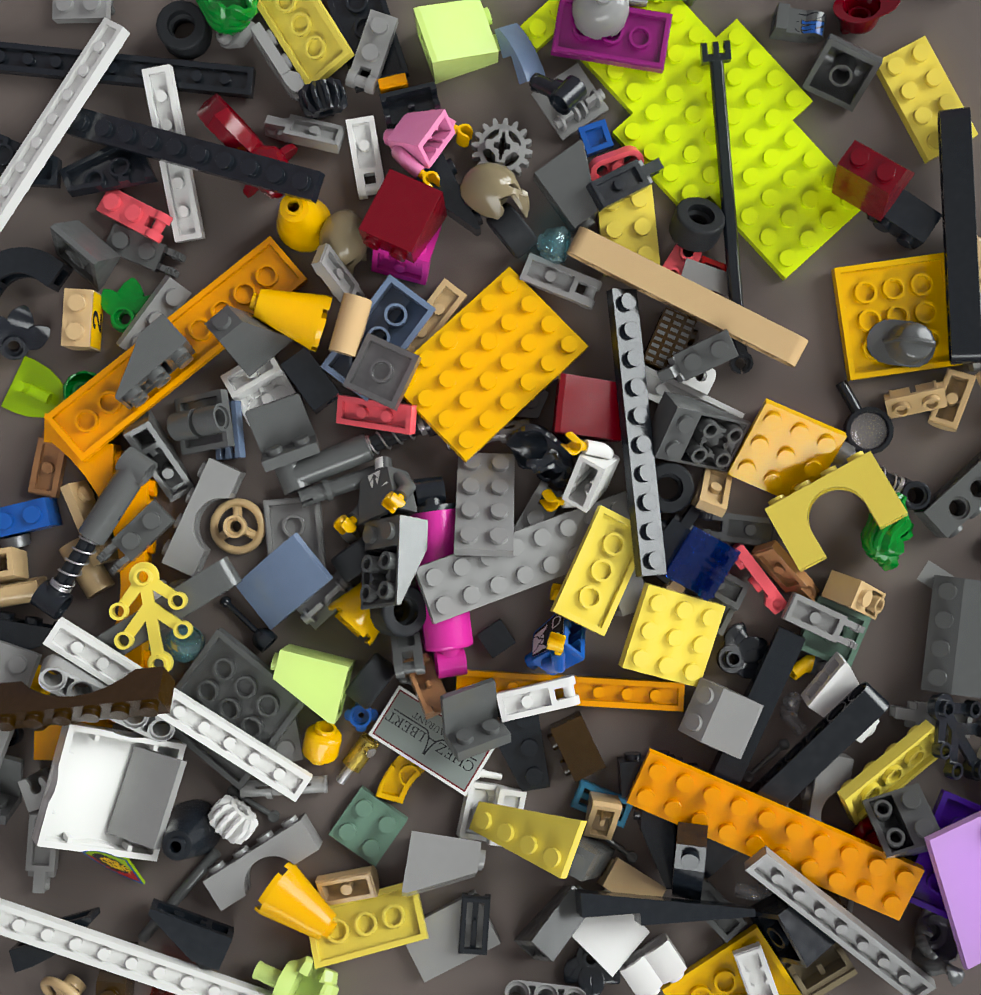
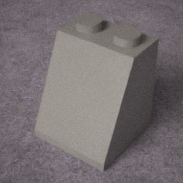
[402,831,486,897]

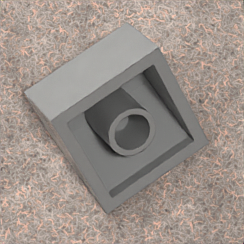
[678,677,764,759]

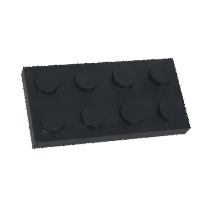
[327,0,410,93]

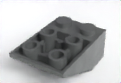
[115,314,195,409]
[651,391,751,472]
[360,515,428,610]

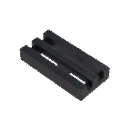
[458,893,491,955]

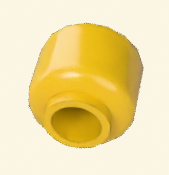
[302,721,342,766]

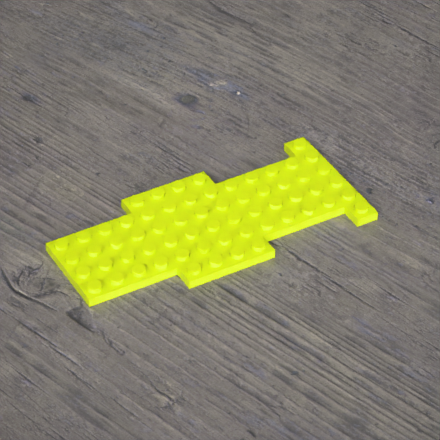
[520,0,861,281]

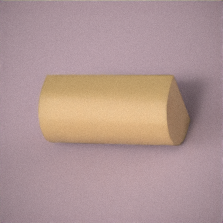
[328,293,372,358]
[928,368,977,432]
[59,538,115,599]
[0,576,47,608]
[315,865,379,906]

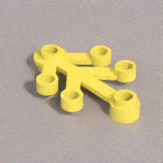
[109,562,193,672]

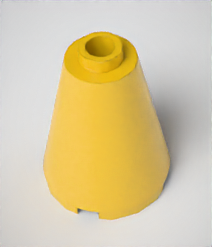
[276,196,331,252]
[249,289,333,352]
[328,582,380,646]
[254,861,338,940]

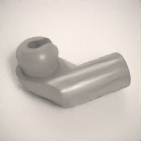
[216,20,255,49]

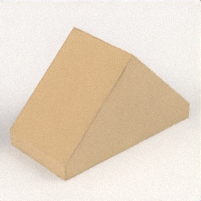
[583,791,622,840]

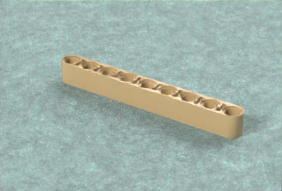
[566,226,808,368]

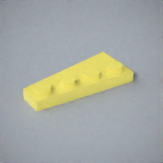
[469,801,587,879]

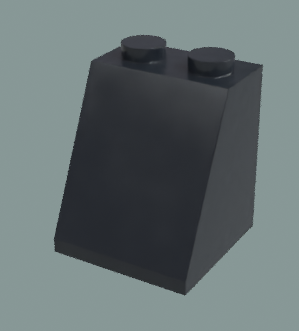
[750,885,849,967]

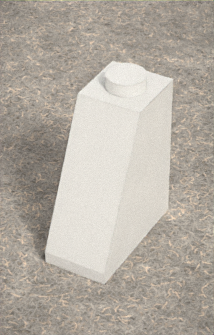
[801,651,880,743]

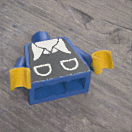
[524,583,586,675]

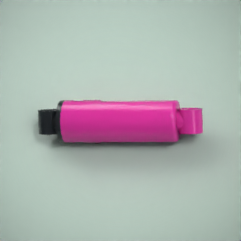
[410,476,473,679]

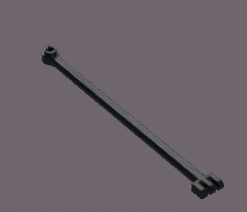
[700,40,754,374]

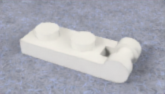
[346,115,385,200]
[496,674,581,722]

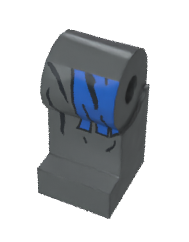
[769,2,827,43]

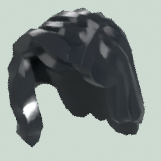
[506,423,573,488]

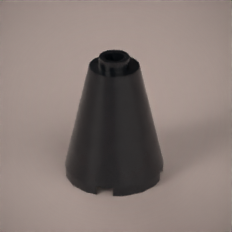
[162,799,221,861]

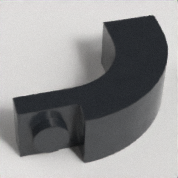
[0,247,74,297]

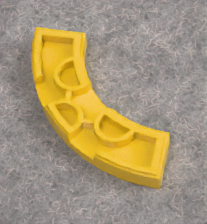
[375,754,425,804]

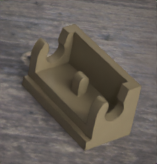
[785,942,858,995]

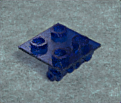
[664,526,741,602]

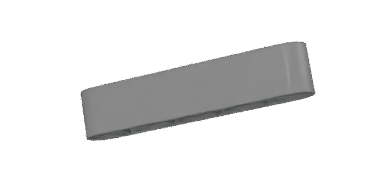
[38,654,175,742]

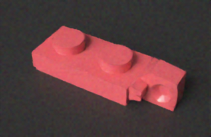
[730,543,787,615]

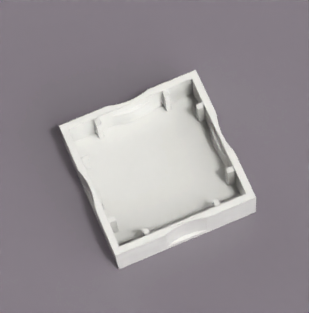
[31,722,186,862]

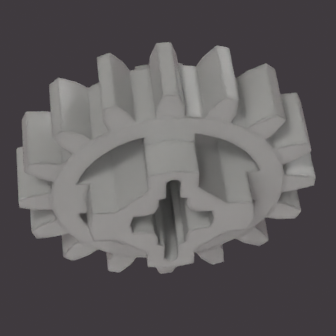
[471,118,532,177]

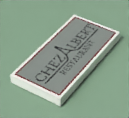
[368,685,495,796]

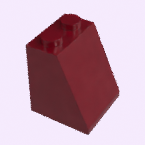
[832,140,915,222]
[358,169,447,263]
[552,373,622,443]

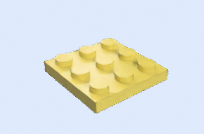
[618,583,726,687]

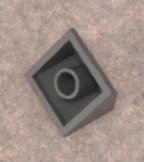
[50,220,121,291]

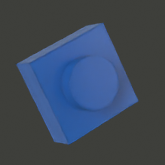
[577,119,614,157]

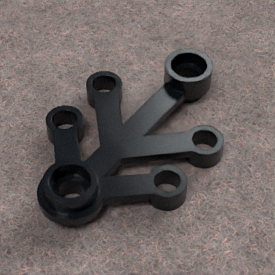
[927,693,981,781]

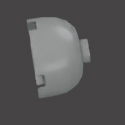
[572,0,629,40]

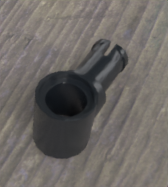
[529,73,587,115]

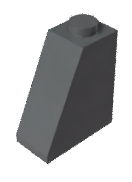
[533,139,598,234]
[205,305,293,377]
[568,834,615,881]
[514,885,585,962]

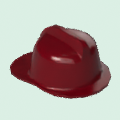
[832,0,901,35]

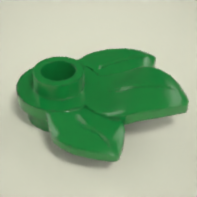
[101,278,151,333]

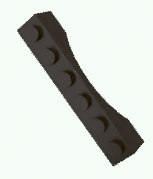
[0,666,175,732]

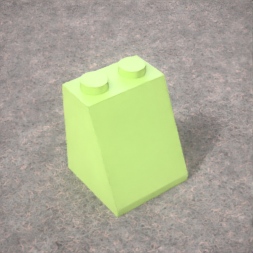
[413,0,501,84]
[271,644,355,724]

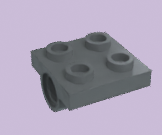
[167,389,235,455]

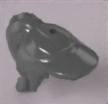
[911,908,965,987]

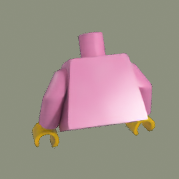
[383,109,473,187]

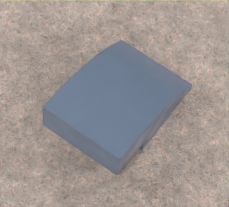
[236,532,333,630]

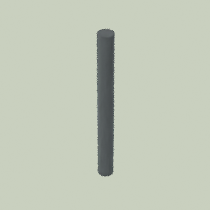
[138,848,221,943]

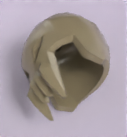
[460,162,530,220]
[319,209,368,276]

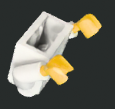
[539,432,620,513]

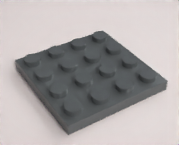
[158,628,305,790]

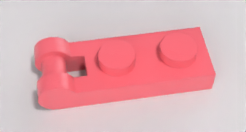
[96,189,173,244]

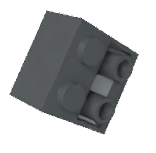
[862,783,940,859]

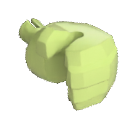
[252,956,339,995]

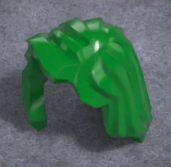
[196,0,258,36]
[860,492,914,571]

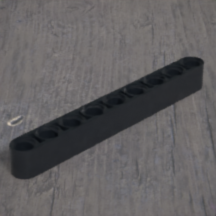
[938,107,981,365]
[704,681,889,879]

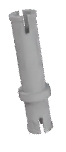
[240,775,328,799]

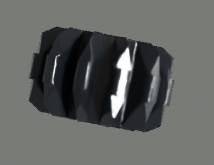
[298,77,348,120]

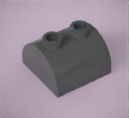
[802,33,883,112]

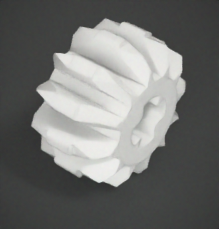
[208,795,258,845]

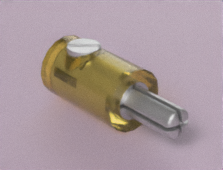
[336,732,380,785]

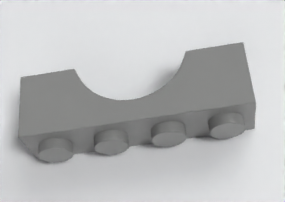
[161,458,246,577]
[798,753,854,822]
[203,813,323,911]

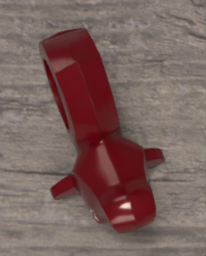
[196,94,298,199]

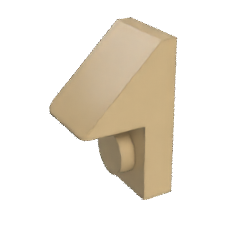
[691,468,732,517]

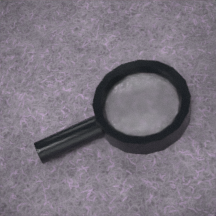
[836,380,894,454]

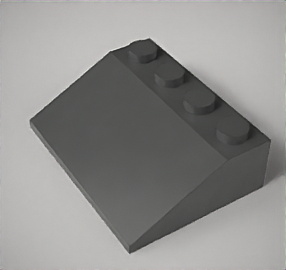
[921,575,981,698]

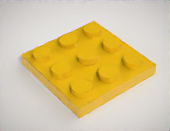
[727,398,847,497]

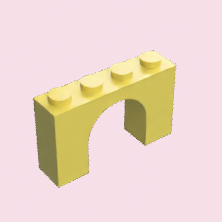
[765,451,908,572]

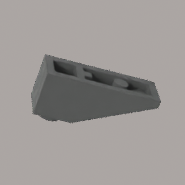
[123,410,196,502]

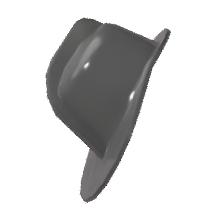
[867,319,936,368]

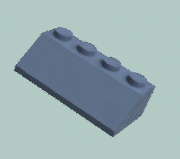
[320,274,436,401]

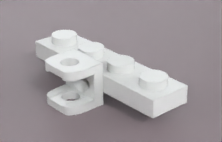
[645,365,744,418]

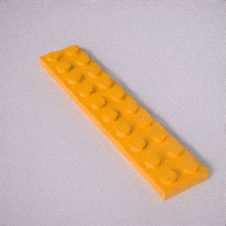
[44,236,308,462]
[627,748,925,921]

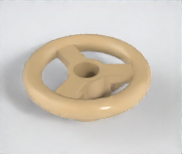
[210,498,266,555]
[40,974,86,995]

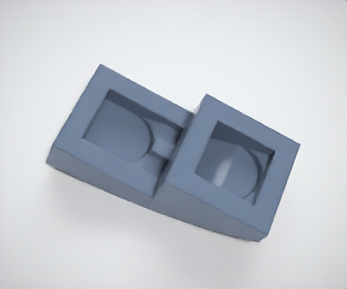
[495,23,545,84]

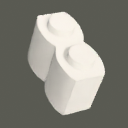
[619,933,687,995]

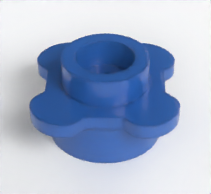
[344,703,379,732]

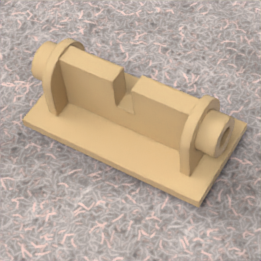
[884,380,948,419]

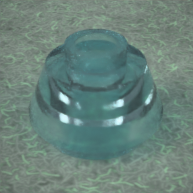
[537,226,571,265]
[165,625,206,662]

